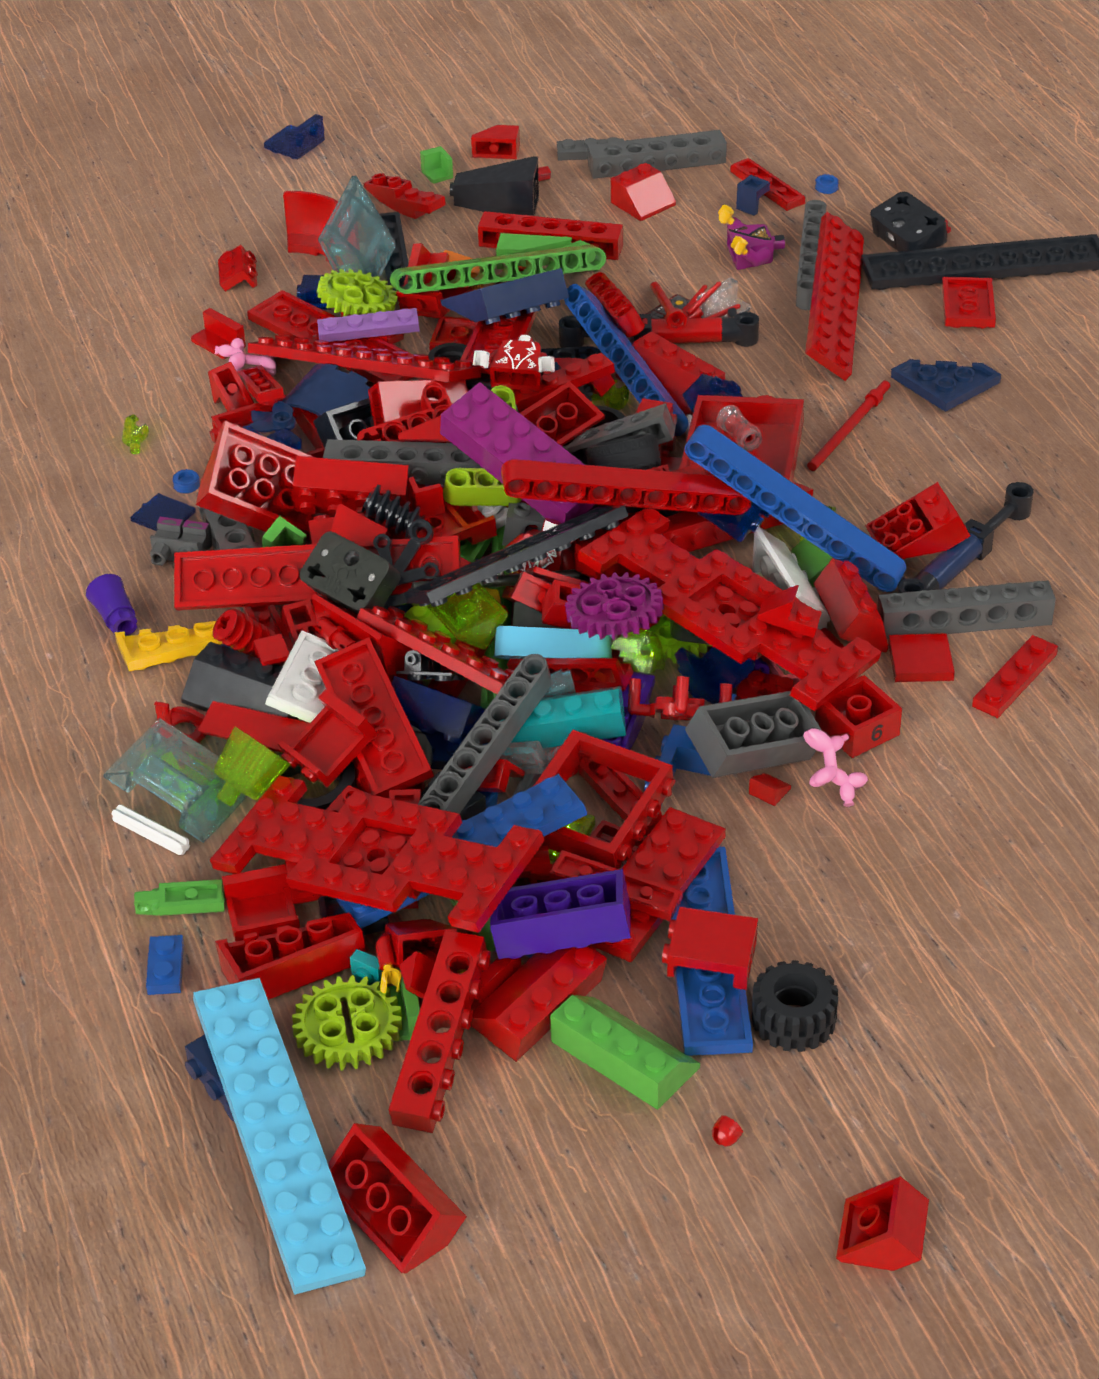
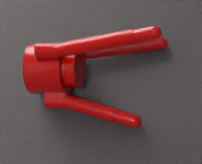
[681,281,741,318]

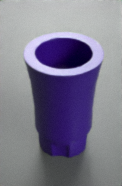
[86,574,138,635]

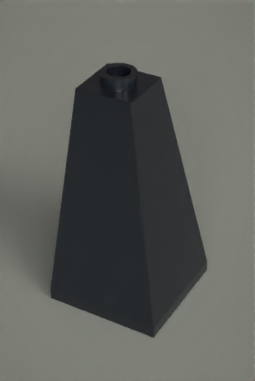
[449,156,539,216]

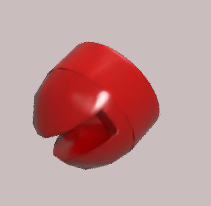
[712,1115,743,1147]

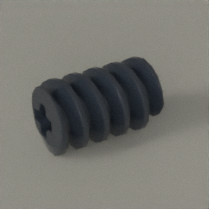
[361,484,425,539]

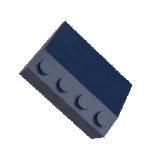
[440,268,569,325]

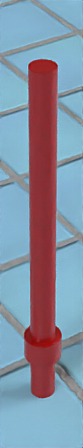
[807,380,891,471]

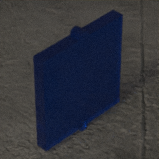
[130,493,196,531]

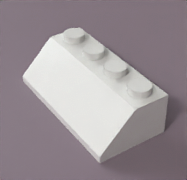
[752,527,830,629]

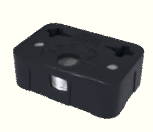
[870,192,948,251]

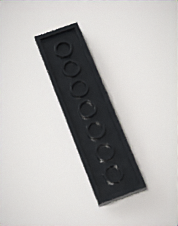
[403,505,628,607]

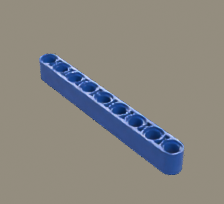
[564,284,688,437]
[685,425,906,592]

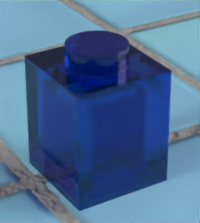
[297,275,331,310]

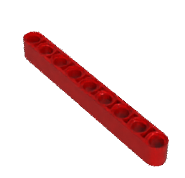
[501,459,751,515]

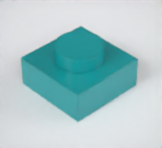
[350,949,383,986]

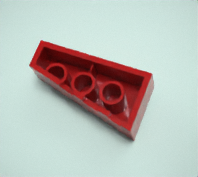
[215,912,366,1000]

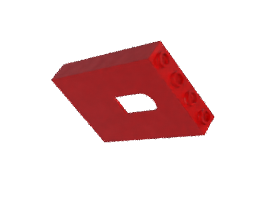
[679,395,804,504]

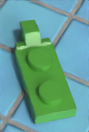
[134,879,225,916]

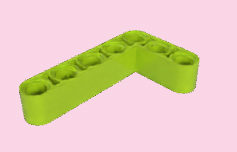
[443,385,522,506]

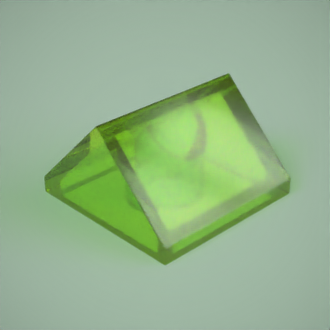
[427,583,508,650]

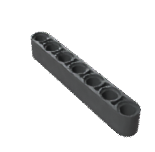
[796,200,827,310]
[418,654,552,814]

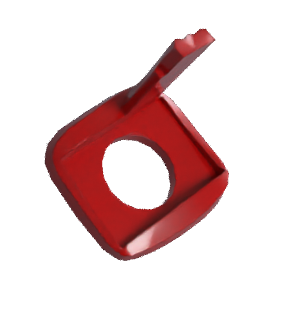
[154,701,206,748]

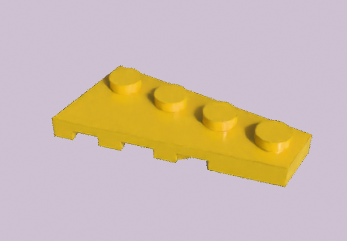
[115,621,223,672]

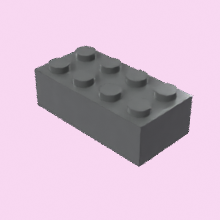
[685,691,821,778]

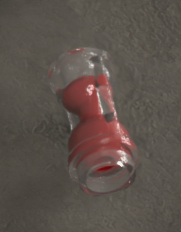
[716,405,762,451]

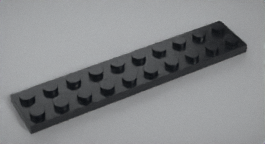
[861,234,1099,290]

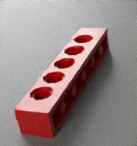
[478,211,623,260]
[388,930,491,1133]

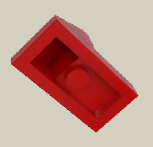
[208,362,255,412]
[757,585,822,638]

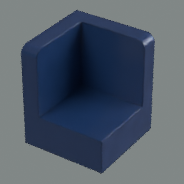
[736,175,770,216]

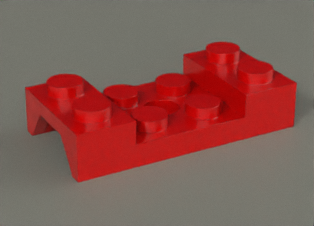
[381,500,497,545]

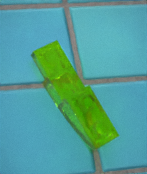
[611,629,665,674]

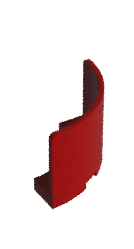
[283,191,360,273]

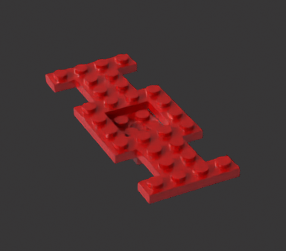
[577,508,882,711]
[210,775,545,933]

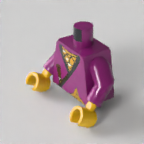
[718,204,785,270]

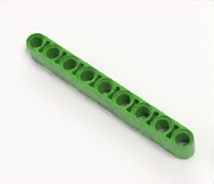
[390,244,606,294]

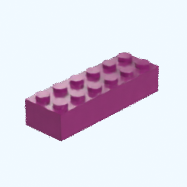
[440,382,595,523]

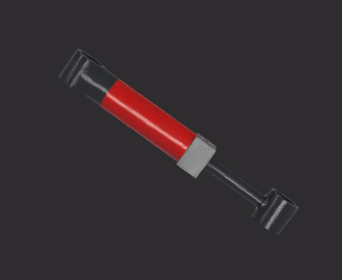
[558,308,759,348]

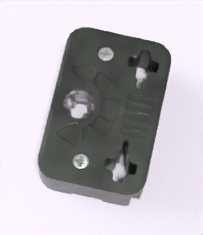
[300,532,400,614]

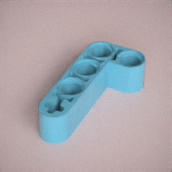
[494,626,612,660]

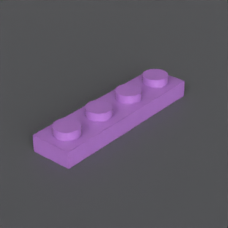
[317,308,420,342]

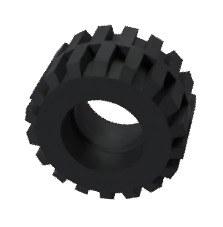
[752,960,838,1052]

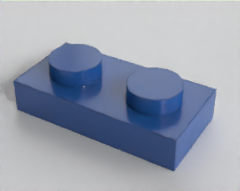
[146,935,184,995]

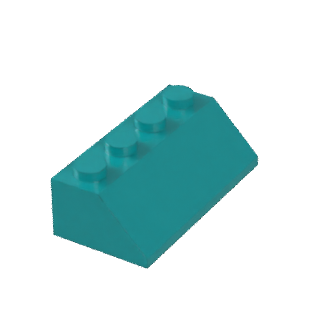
[501,686,626,754]

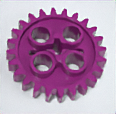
[565,572,664,640]

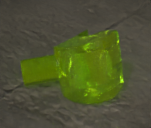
[591,380,629,410]
[122,414,149,454]

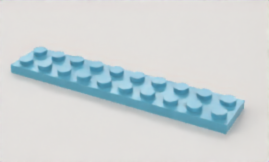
[193,978,366,1295]

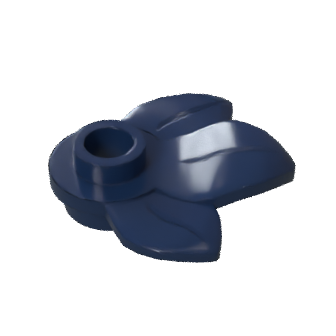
[249,401,296,434]

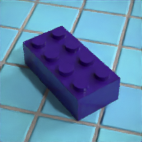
[490,869,631,959]

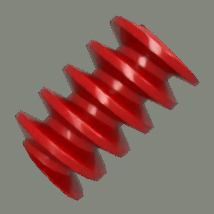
[213,609,277,657]

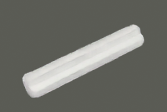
[111,805,190,855]

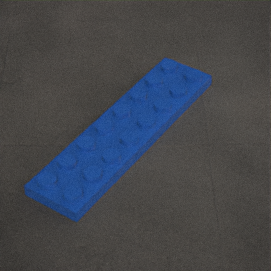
[335,774,588,929]
[669,847,753,1056]

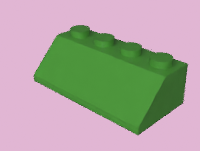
[550,995,700,1110]

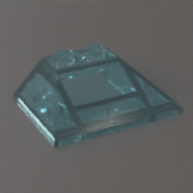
[318,175,396,277]
[103,718,257,843]

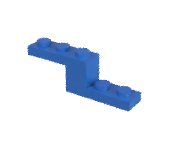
[644,693,736,806]

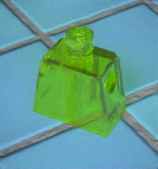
[214,727,290,807]

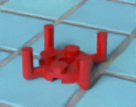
[628,676,732,722]

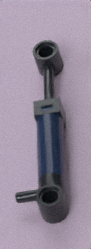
[898,482,1034,593]

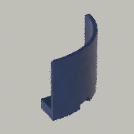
[282,363,371,416]

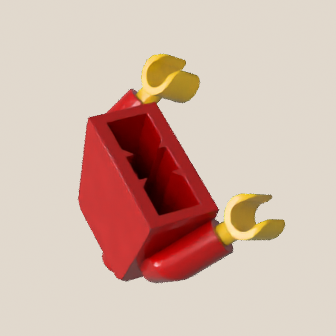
[376,919,466,993]

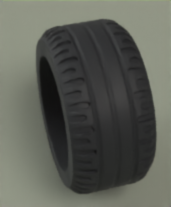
[586,434,661,470]

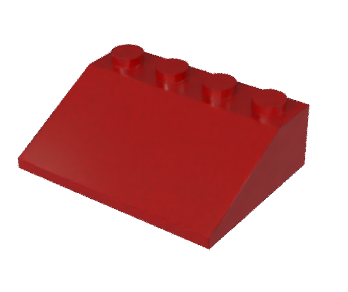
[195,421,313,535]

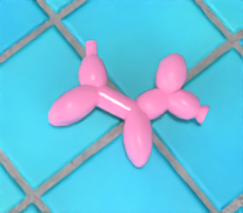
[215,338,277,376]
[803,728,868,807]

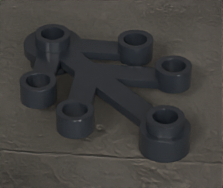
[362,519,440,610]

